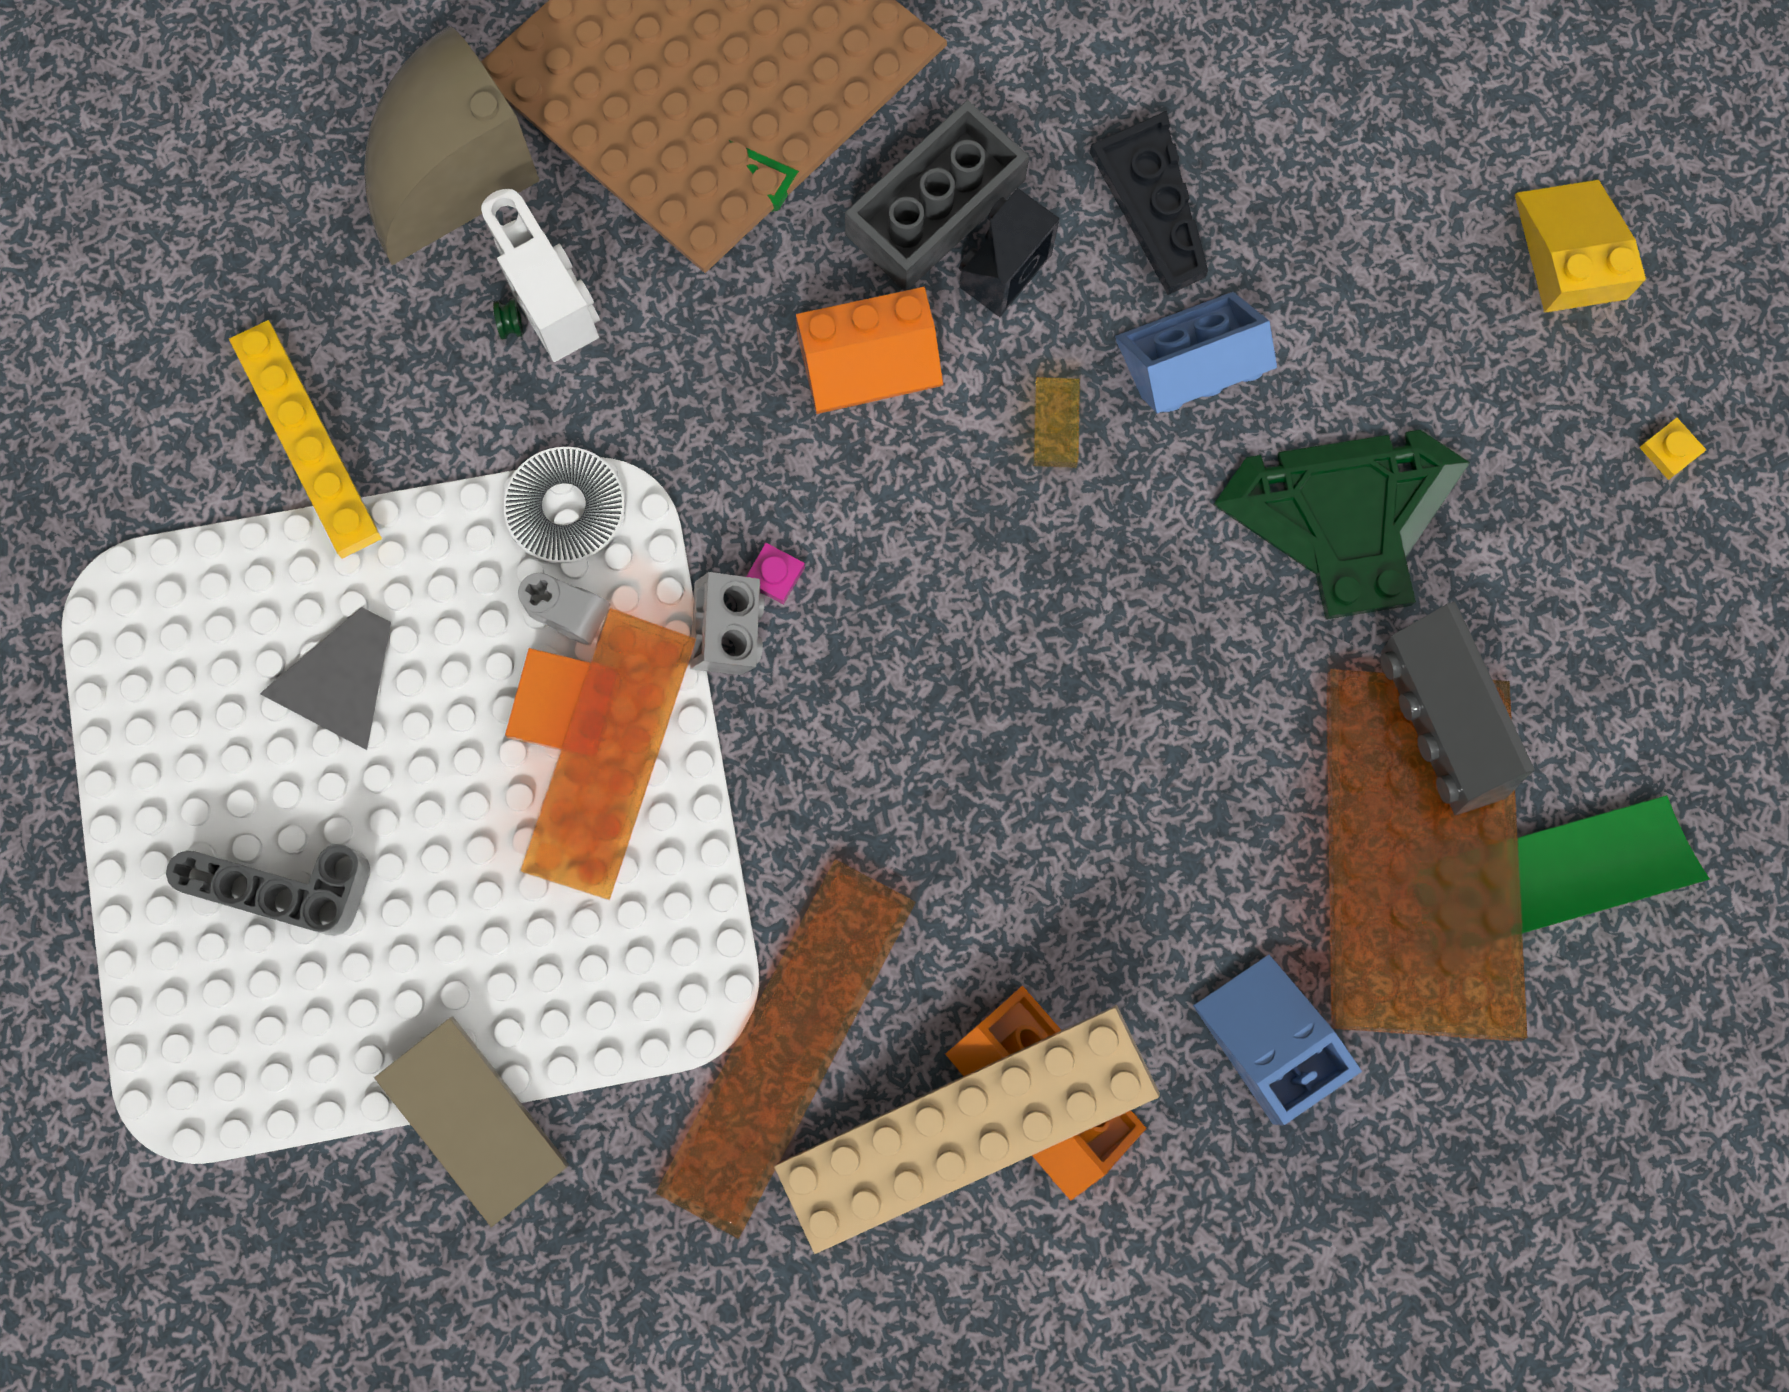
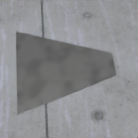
[260,607,391,750]

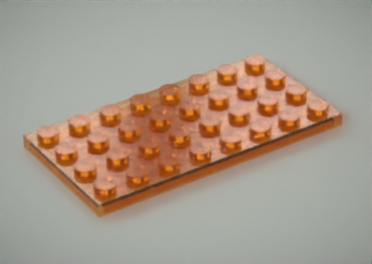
[1327,669,1528,1042]

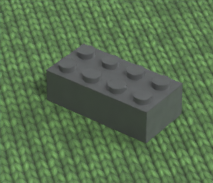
[845,99,1029,291]

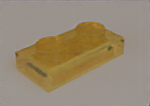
[1033,377,1080,468]

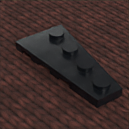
[1089,111,1208,295]

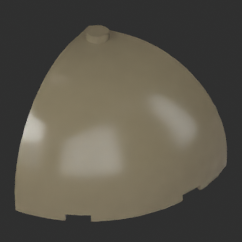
[364,26,540,265]

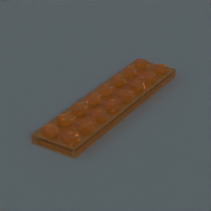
[656,859,916,1239]

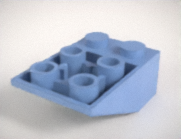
[1193,954,1362,1125]

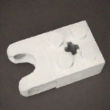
[481,189,600,362]

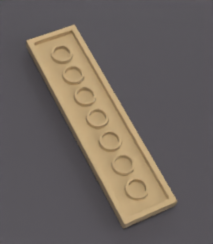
[774,1005,1160,1254]

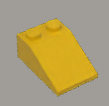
[1515,180,1646,313]

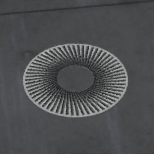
[503,447,624,563]

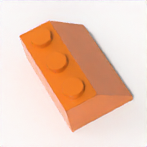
[796,287,943,414]

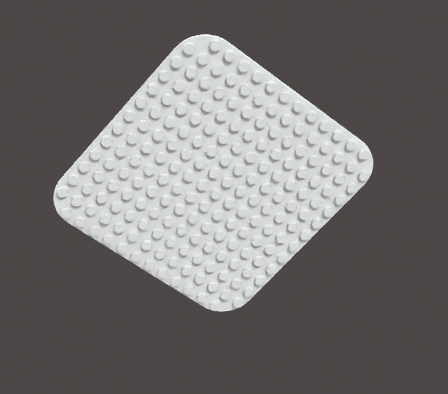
[62,457,759,1164]

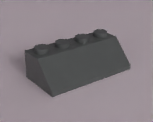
[1381,601,1535,815]

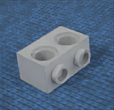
[690,572,765,675]

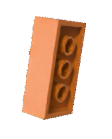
[945,985,1146,1201]

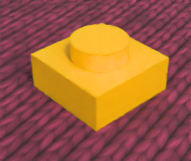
[1639,418,1706,480]

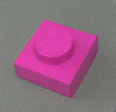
[746,543,805,605]

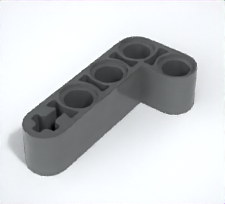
[166,844,370,936]

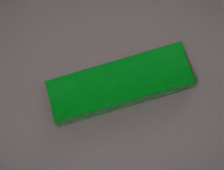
[1406,795,1710,958]

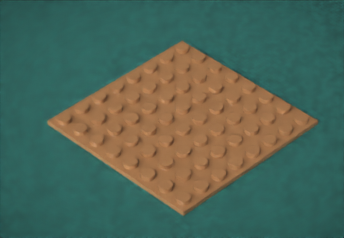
[481,0,947,273]

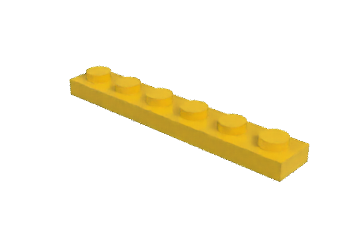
[229,320,382,559]

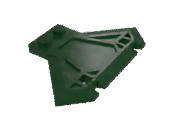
[1213,430,1470,620]

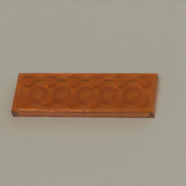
[518,608,696,900]

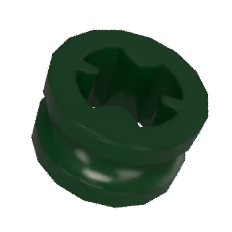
[493,298,524,340]

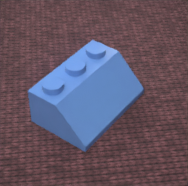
[1115,292,1277,413]

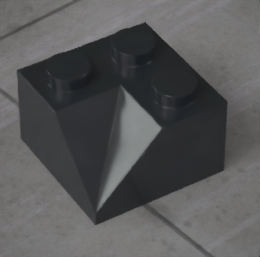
[959,188,1060,317]

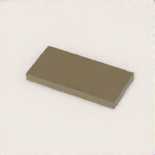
[374,1016,569,1228]

